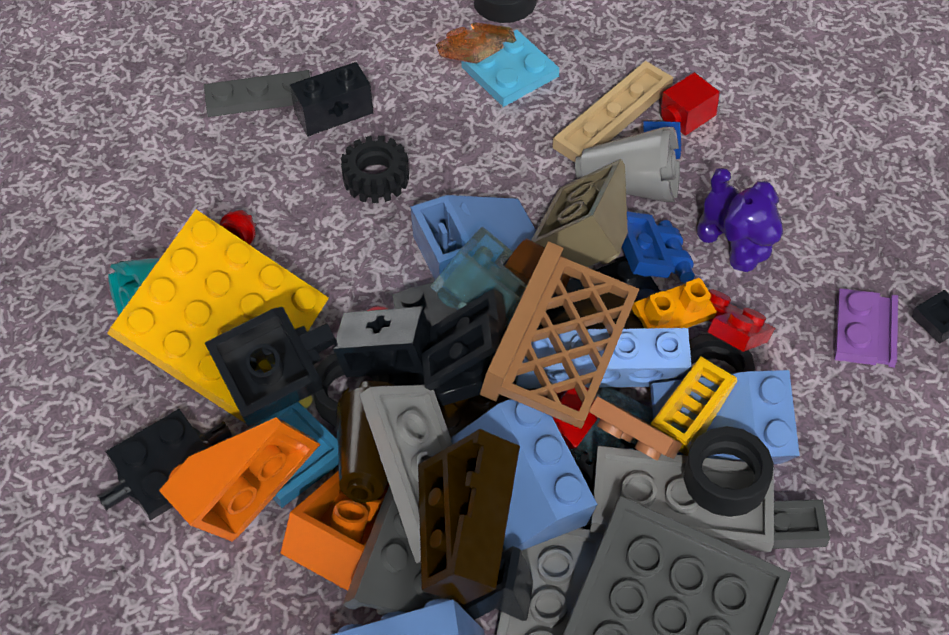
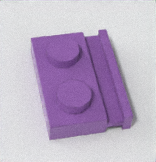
[835,288,898,368]

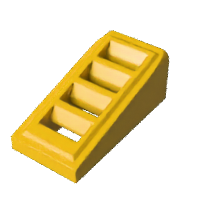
[651,356,737,456]

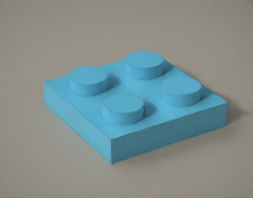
[461,30,559,107]

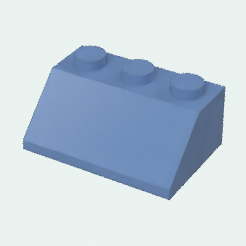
[451,399,598,551]

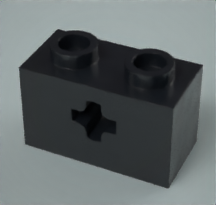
[290,62,373,137]
[333,307,431,378]

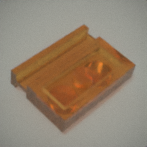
[436,22,517,64]

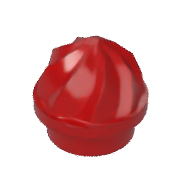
[220,210,257,245]

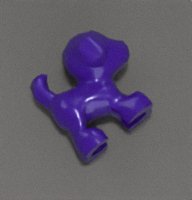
[697,168,783,272]

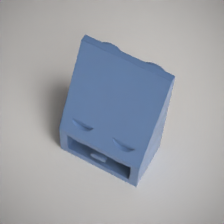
[411,195,536,282]

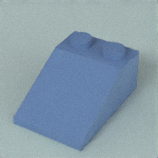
[650,370,800,464]

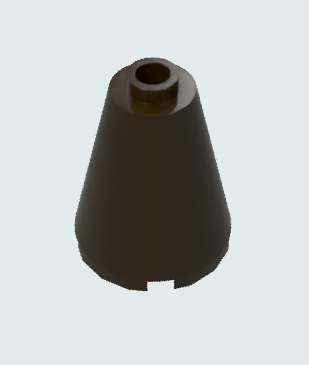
[336,381,395,503]

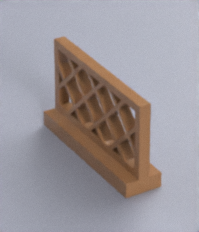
[480,241,639,429]

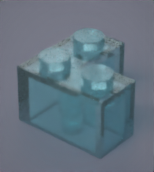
[430,227,527,328]

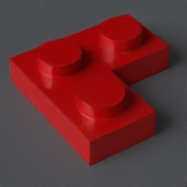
[708,289,775,352]

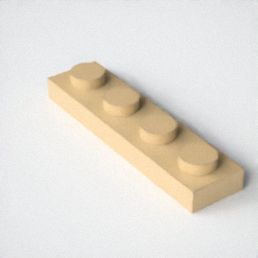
[553,61,673,162]

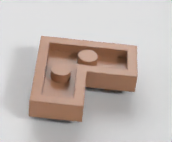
[589,396,682,461]

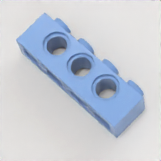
[516,328,692,389]

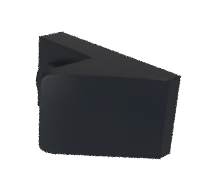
[458,546,533,621]

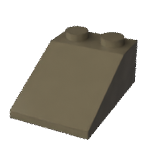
[531,159,628,278]

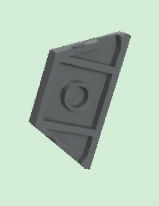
[343,485,441,615]

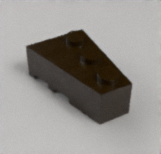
[418,429,520,605]

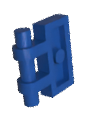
[622,212,695,283]

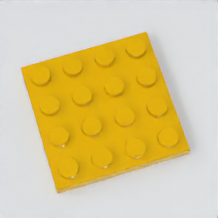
[107,209,329,423]

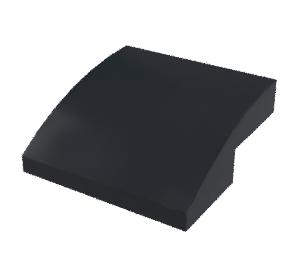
[421,288,506,391]

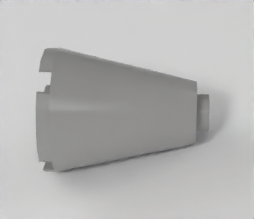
[575,127,680,202]

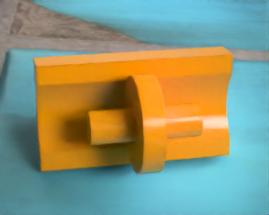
[631,278,717,328]

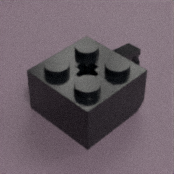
[205,307,336,427]

